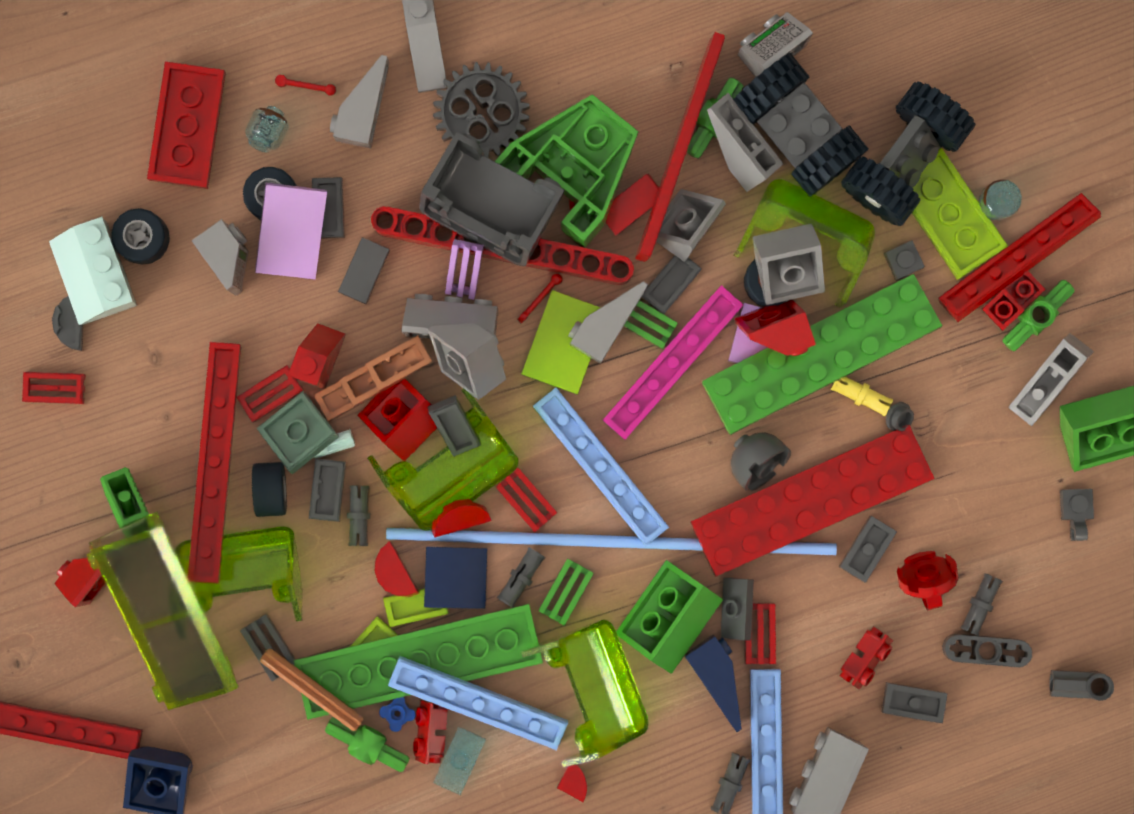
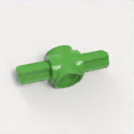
[687,77,743,159]
[1002,280,1075,352]
[325,717,410,772]

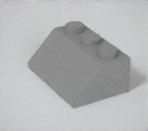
[401,294,498,339]
[789,727,869,814]

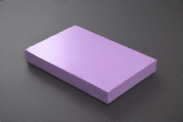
[255,183,327,279]

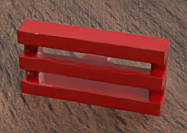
[237,365,304,423]
[22,372,86,404]
[496,468,557,532]
[745,603,776,664]

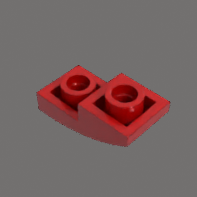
[605,173,659,236]
[982,271,1046,331]

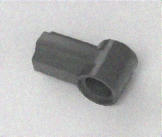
[1049,670,1114,701]

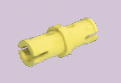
[831,377,893,417]

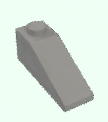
[402,0,446,93]
[330,55,390,149]
[707,93,783,192]
[568,281,648,364]
[1008,333,1094,426]

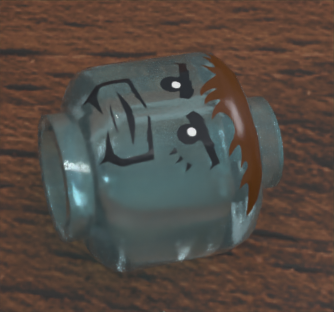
[245,106,289,153]
[979,179,1022,221]

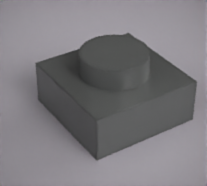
[884,240,925,281]

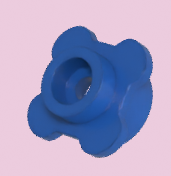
[379,697,416,732]

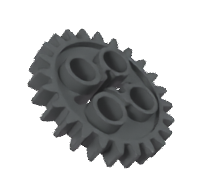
[433,62,530,158]

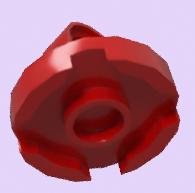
[897,551,959,611]

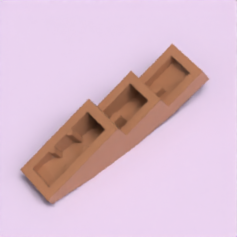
[314,335,432,422]

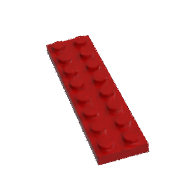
[690,424,935,577]

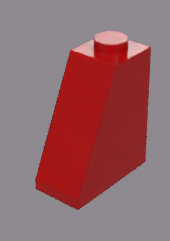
[288,323,346,389]

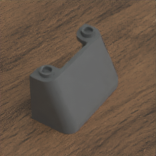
[419,132,565,266]

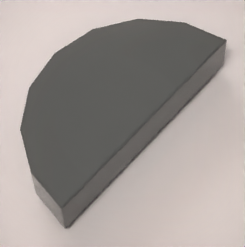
[52,296,83,351]

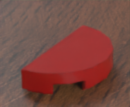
[432,499,492,538]
[374,541,420,597]

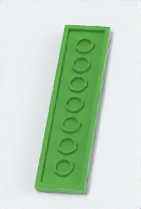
[702,274,942,435]
[294,604,543,720]

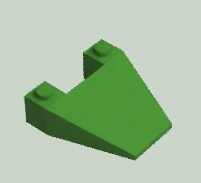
[495,94,639,248]

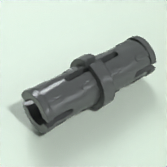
[347,486,371,546]
[497,547,546,608]
[960,573,1003,636]
[711,752,750,814]

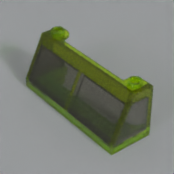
[86,511,239,710]

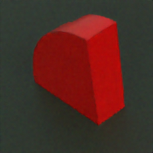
[557,760,587,803]

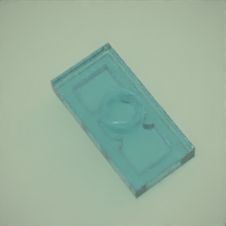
[433,726,486,795]

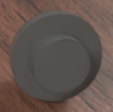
[886,402,914,431]

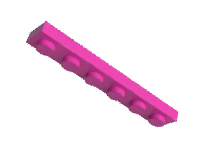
[602,285,743,440]

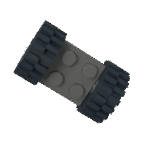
[733,53,869,197]
[841,81,976,226]

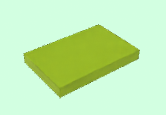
[522,290,601,395]

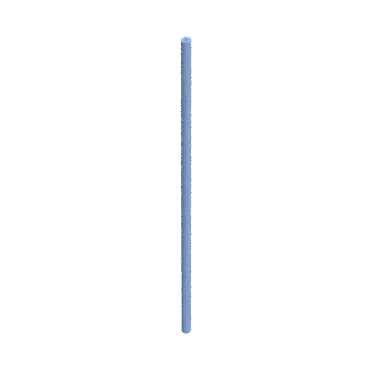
[386,528,837,555]

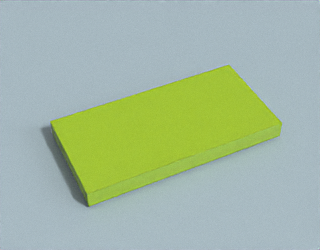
[912,148,1008,280]

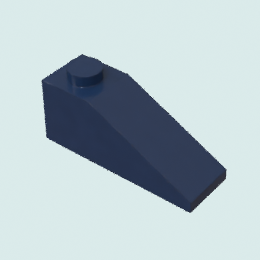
[684,635,742,732]

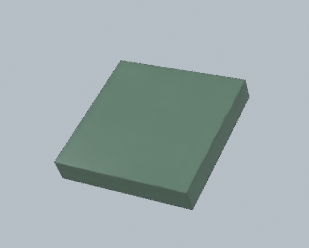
[256,391,339,475]

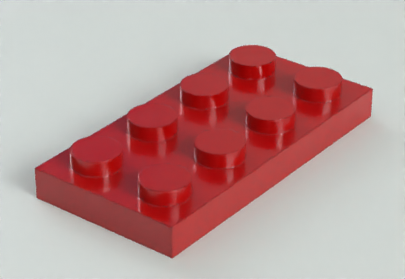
[147,61,226,189]

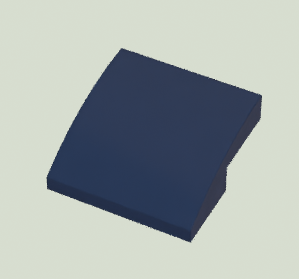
[424,546,488,609]

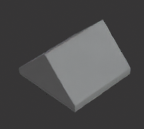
[656,189,726,262]

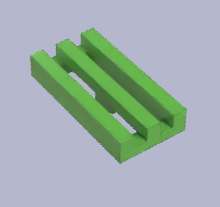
[624,300,678,349]
[538,558,594,626]

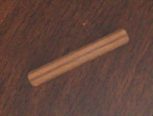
[260,649,364,731]

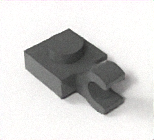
[1060,489,1094,541]

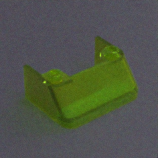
[733,179,875,308]
[367,389,519,530]
[170,526,303,638]
[521,620,649,768]

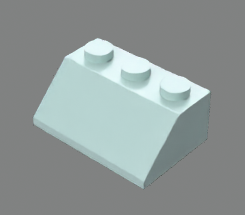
[49,217,137,325]

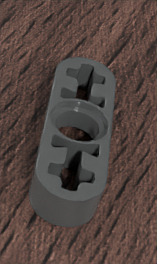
[942,634,1032,667]

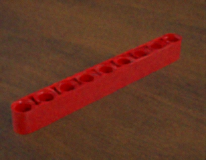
[371,206,634,285]

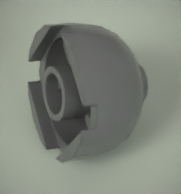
[730,432,791,491]

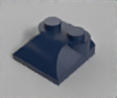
[123,746,193,814]

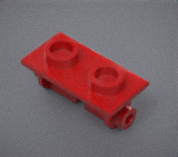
[840,626,893,690]
[413,700,448,764]

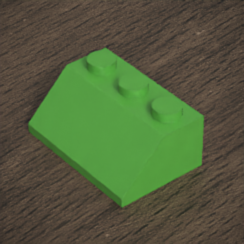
[1060,386,1134,472]
[615,560,723,674]

